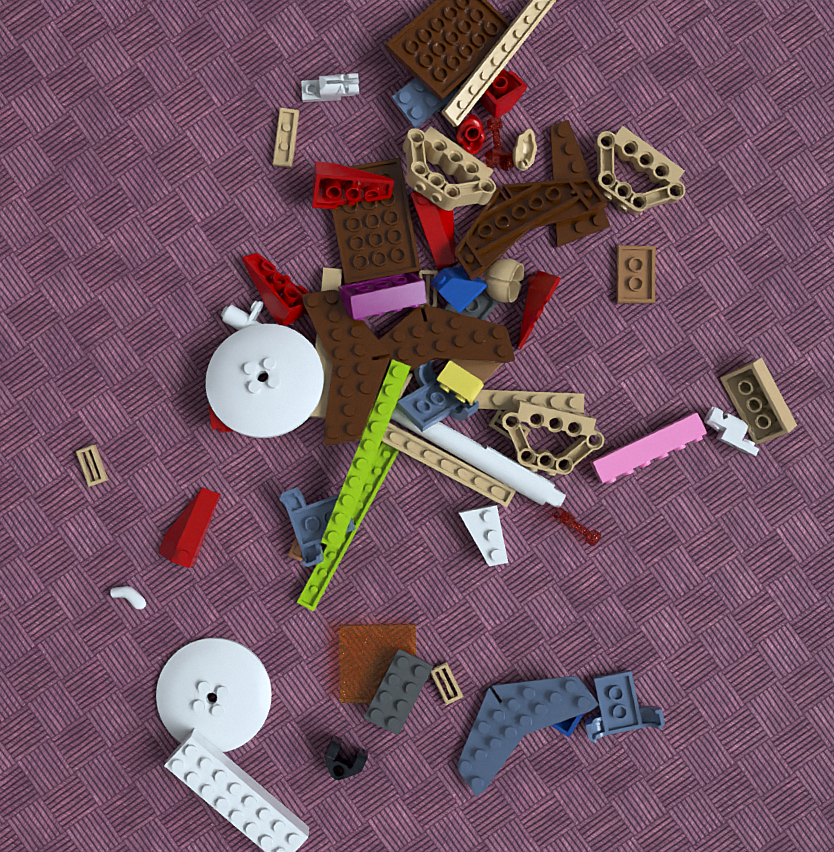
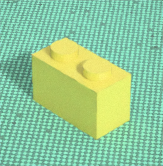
[437,361,484,404]

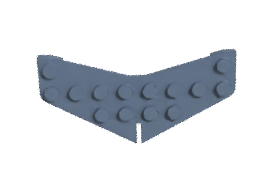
[457,676,599,797]

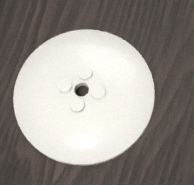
[206,324,324,438]
[156,637,272,752]

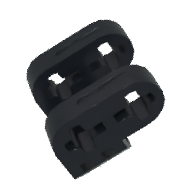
[324,735,368,780]

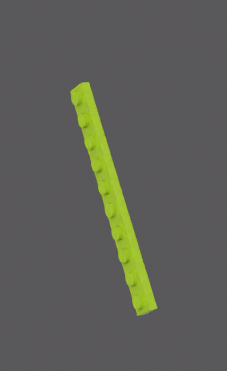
[321,359,411,549]
[297,442,400,611]

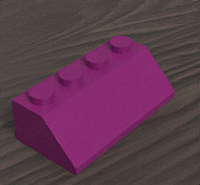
[338,273,426,320]

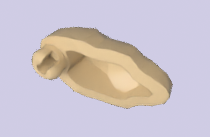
[512,129,537,171]

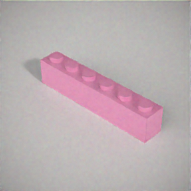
[590,412,707,484]

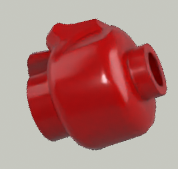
[455,114,485,154]

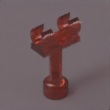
[485,117,514,171]
[552,507,601,546]

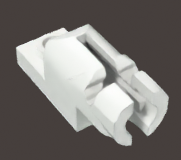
[301,73,359,102]
[704,407,759,456]

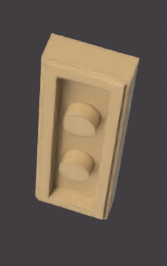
[273,108,299,168]

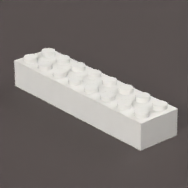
[164,728,309,852]

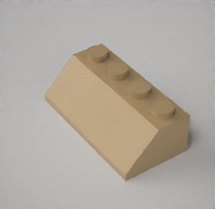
[720,357,797,445]

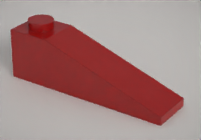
[466,69,527,119]
[312,161,394,209]
[411,192,455,270]
[242,253,309,326]
[516,270,561,350]
[158,488,221,568]

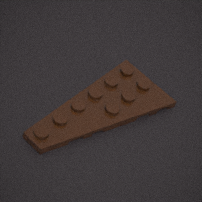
[550,120,610,248]

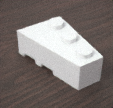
[458,504,508,566]

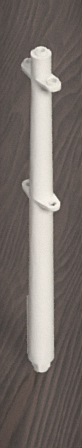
[221,301,566,508]

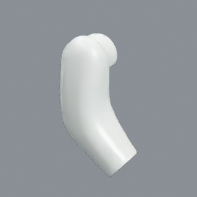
[111,586,146,609]

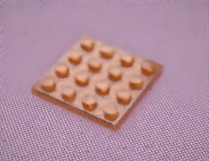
[339,623,417,703]

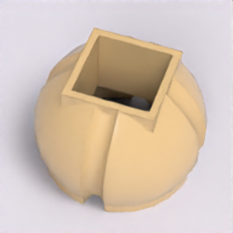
[483,258,524,303]

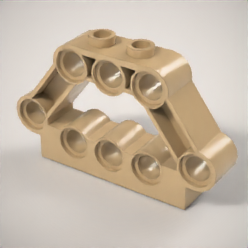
[403,126,496,211]
[594,126,685,215]
[500,399,604,476]

